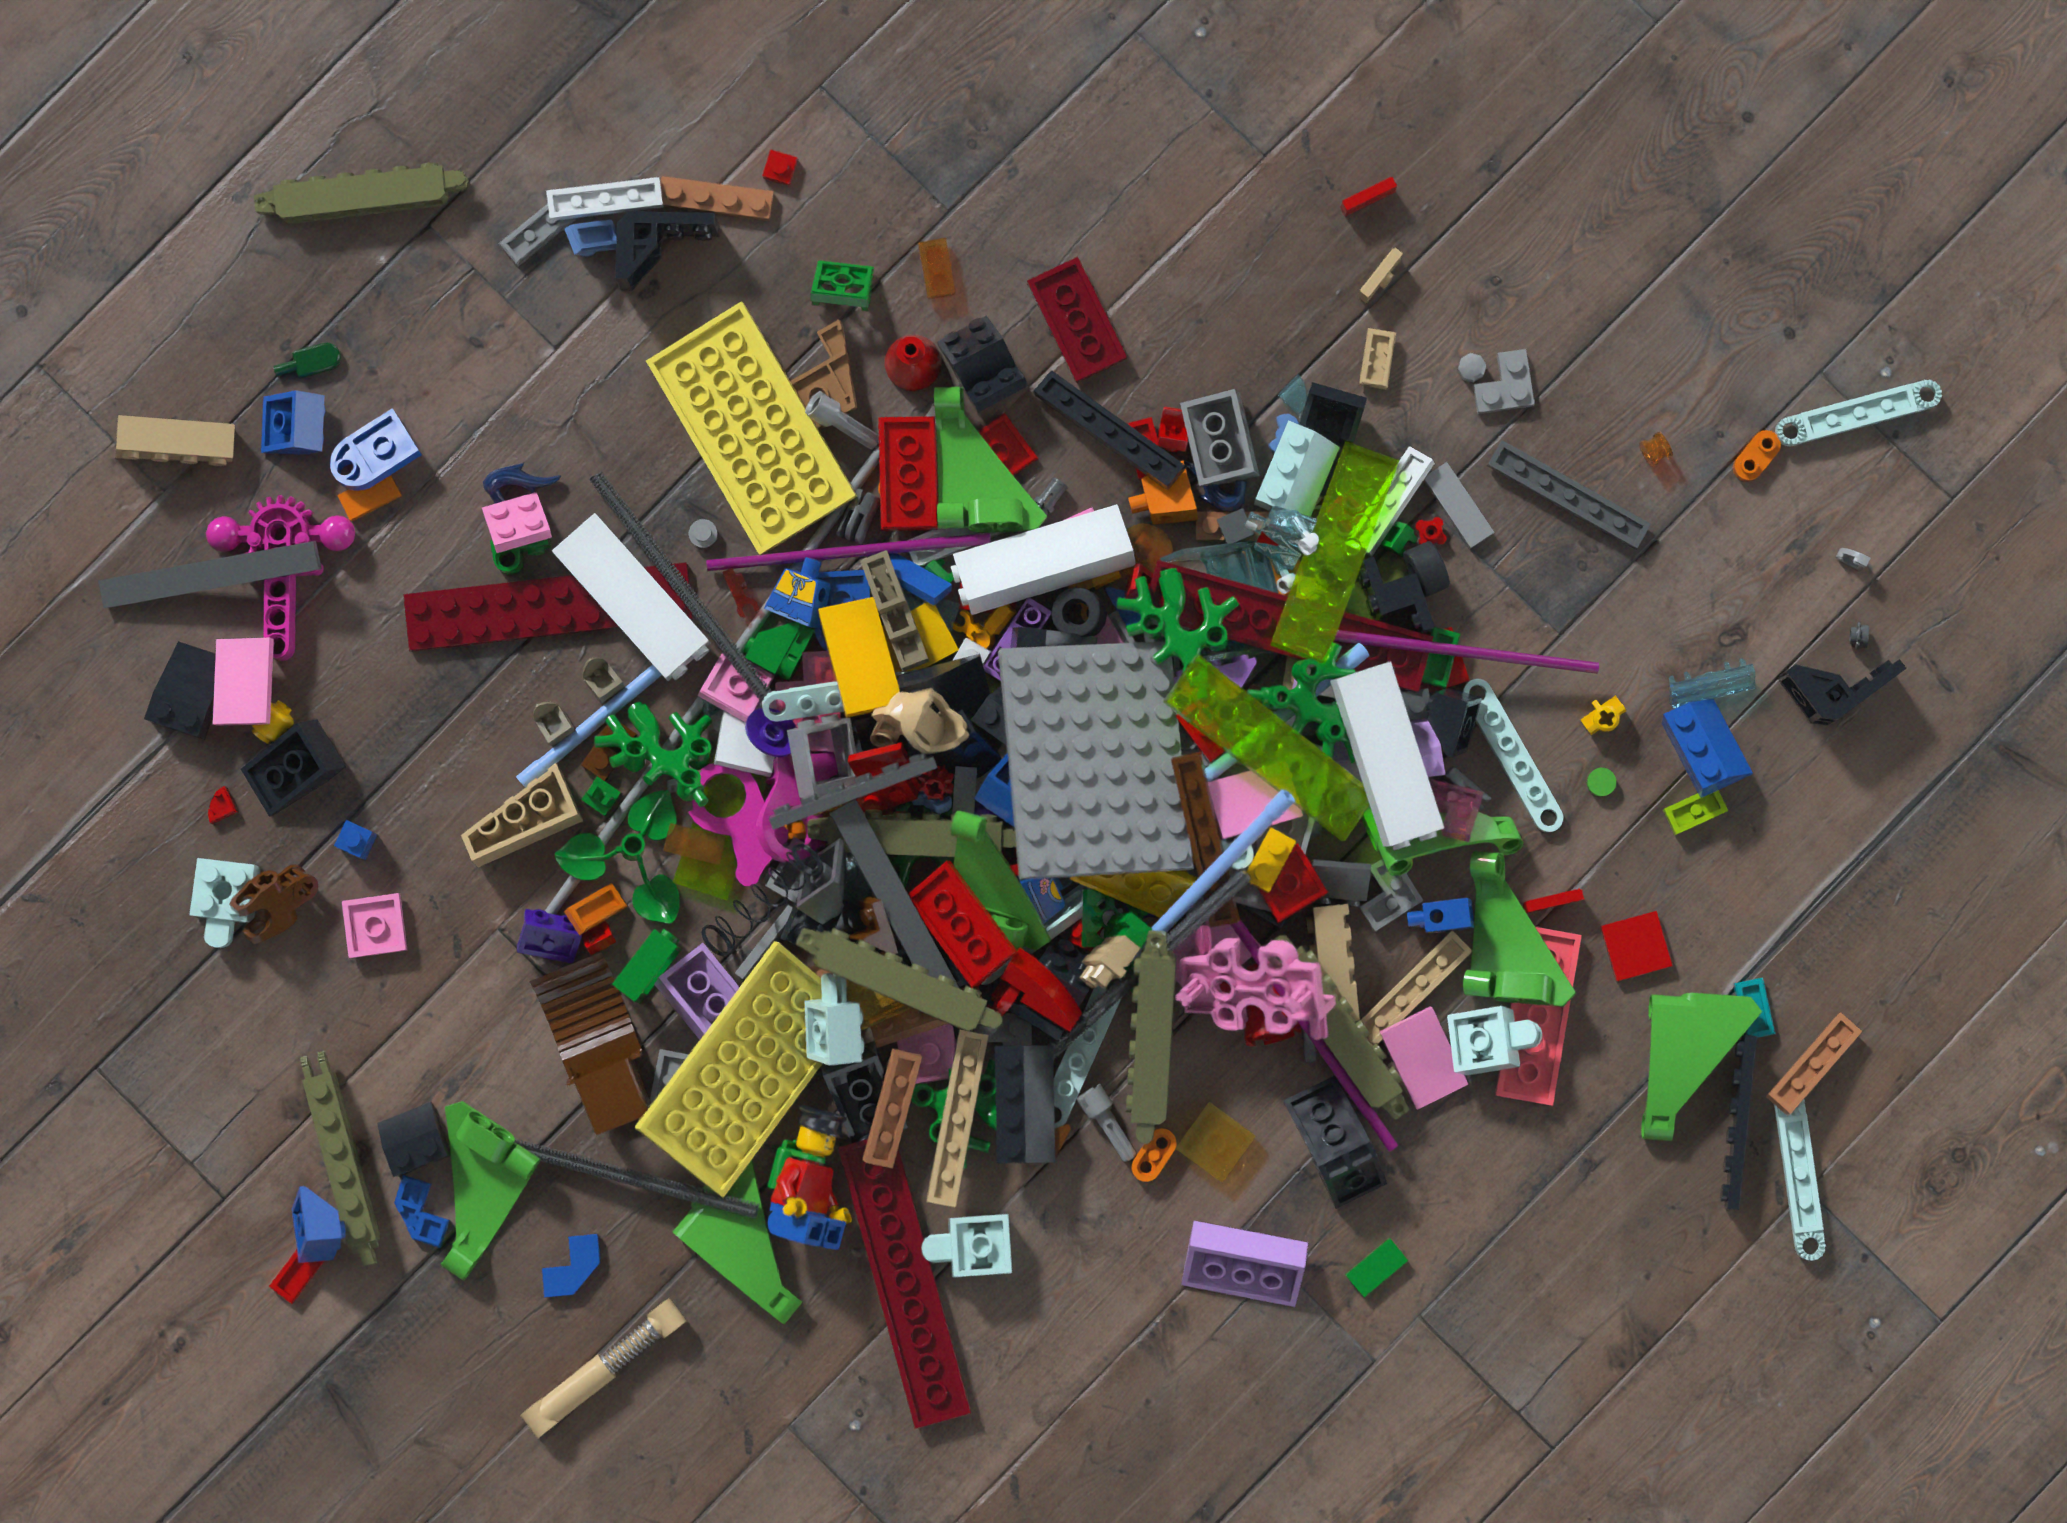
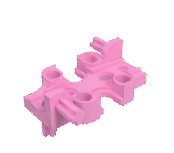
[1176,921,1336,1040]

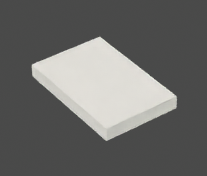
[714,699,784,777]

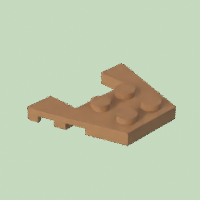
[790,319,857,430]

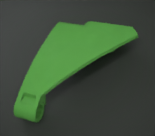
[934,386,1047,533]
[1358,787,1524,876]
[950,810,1051,951]
[1463,851,1576,1007]
[1641,993,1762,1141]
[441,1101,541,1281]
[673,1160,802,1324]

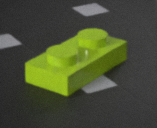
[1663,790,1728,835]

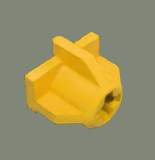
[1580,695,1626,735]

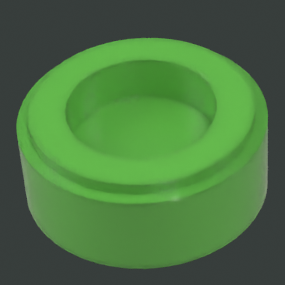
[1586,768,1616,797]

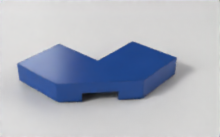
[394,1175,450,1248]
[542,1234,601,1297]

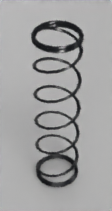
[701,843,823,956]

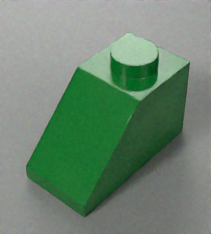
[744,621,802,677]

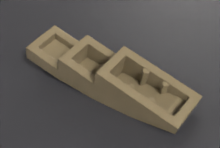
[860,550,930,672]

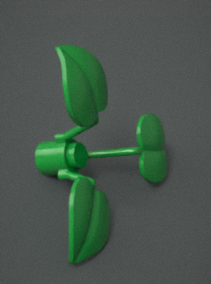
[555,790,680,924]

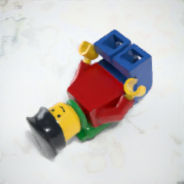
[767,1105,852,1250]

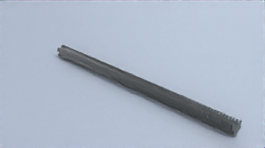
[589,471,771,700]
[1046,867,1251,1060]
[515,1138,759,1219]

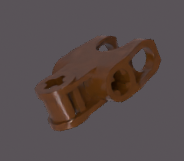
[229,864,319,944]

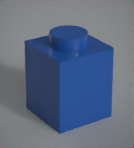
[334,820,378,860]

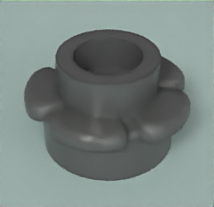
[1849,622,1869,650]

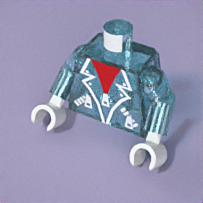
[1244,506,1319,594]

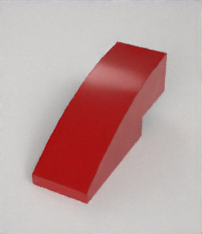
[1001,948,1082,1032]

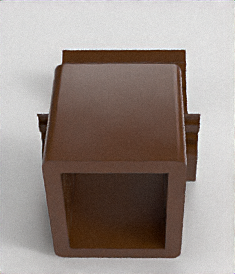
[529,952,652,1135]

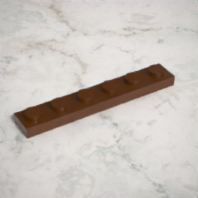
[1171,752,1240,928]

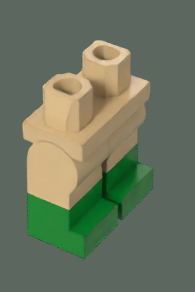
[1080,912,1153,988]

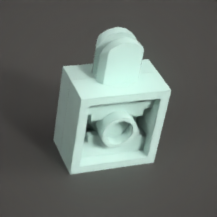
[190,858,261,948]
[804,973,864,1065]
[1447,1006,1542,1075]
[921,1214,1012,1277]

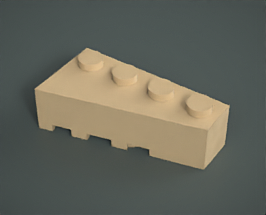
[115,415,235,466]

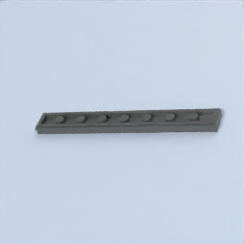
[98,541,322,608]
[829,799,960,989]

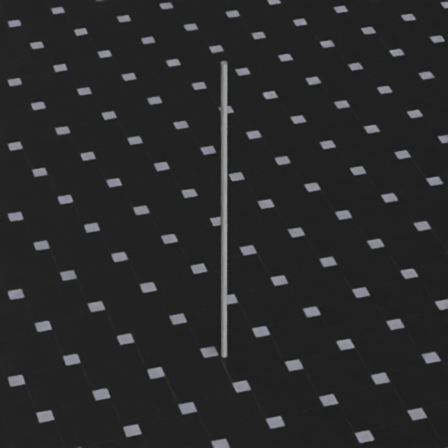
[545,444,879,915]

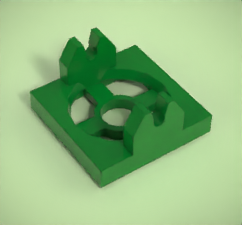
[810,260,874,312]
[1082,889,1148,947]

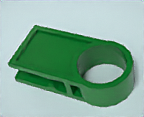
[777,624,816,682]

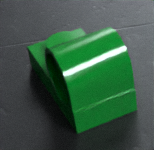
[490,538,552,575]

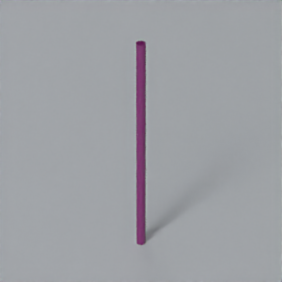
[706,533,991,571]
[1314,627,1599,674]
[1230,919,1398,1152]

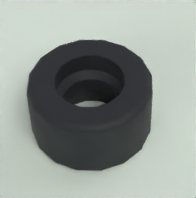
[1403,541,1450,598]
[1051,587,1107,637]

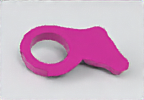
[756,752,838,862]
[688,763,788,886]

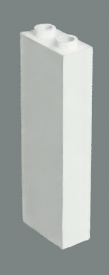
[951,504,1136,615]
[552,513,711,681]
[1330,662,1444,850]

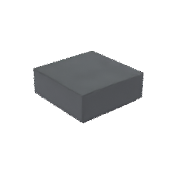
[1216,508,1254,546]

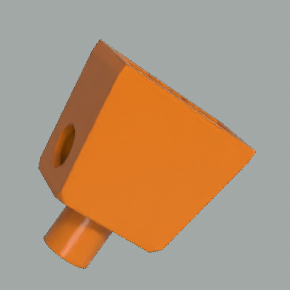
[1128,461,1198,524]

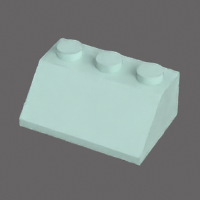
[1254,420,1339,526]

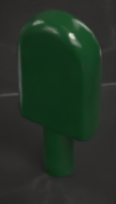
[273,342,341,378]

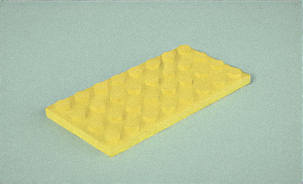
[646,301,857,555]
[635,941,823,1197]

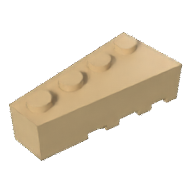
[461,763,583,867]
[1306,904,1360,1022]

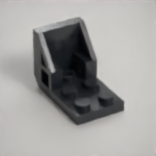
[615,211,719,291]
[1299,382,1367,501]
[1777,659,1907,726]
[1283,1076,1388,1209]

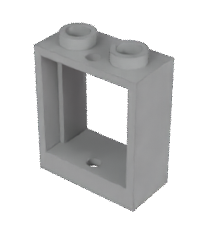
[787,714,856,798]

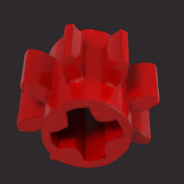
[919,764,955,801]

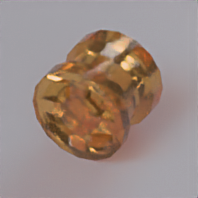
[1638,431,1673,467]

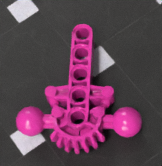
[206,495,355,661]

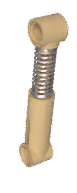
[520,1298,687,1438]

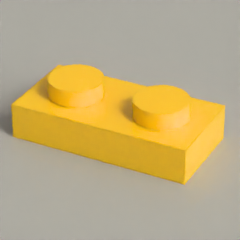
[1246,827,1296,893]

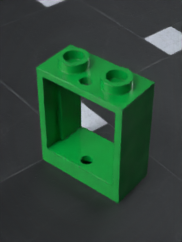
[612,929,682,1004]

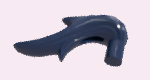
[1184,461,1247,512]
[483,463,561,504]

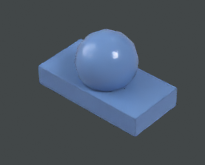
[565,219,617,257]

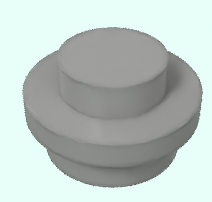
[689,519,717,548]

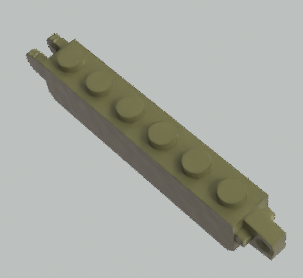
[254,163,469,224]
[807,810,1016,857]
[796,928,1003,1031]
[1126,930,1177,1144]
[1274,935,1409,1119]
[300,1051,381,1267]

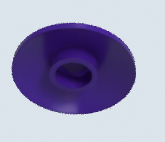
[745,708,797,757]

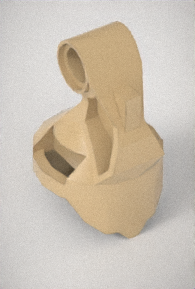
[870,688,969,754]

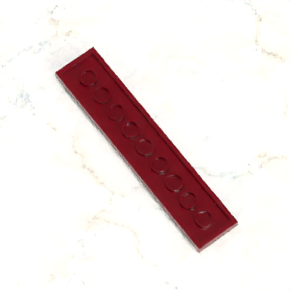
[1149,560,1434,692]
[403,562,693,652]
[838,1139,971,1429]

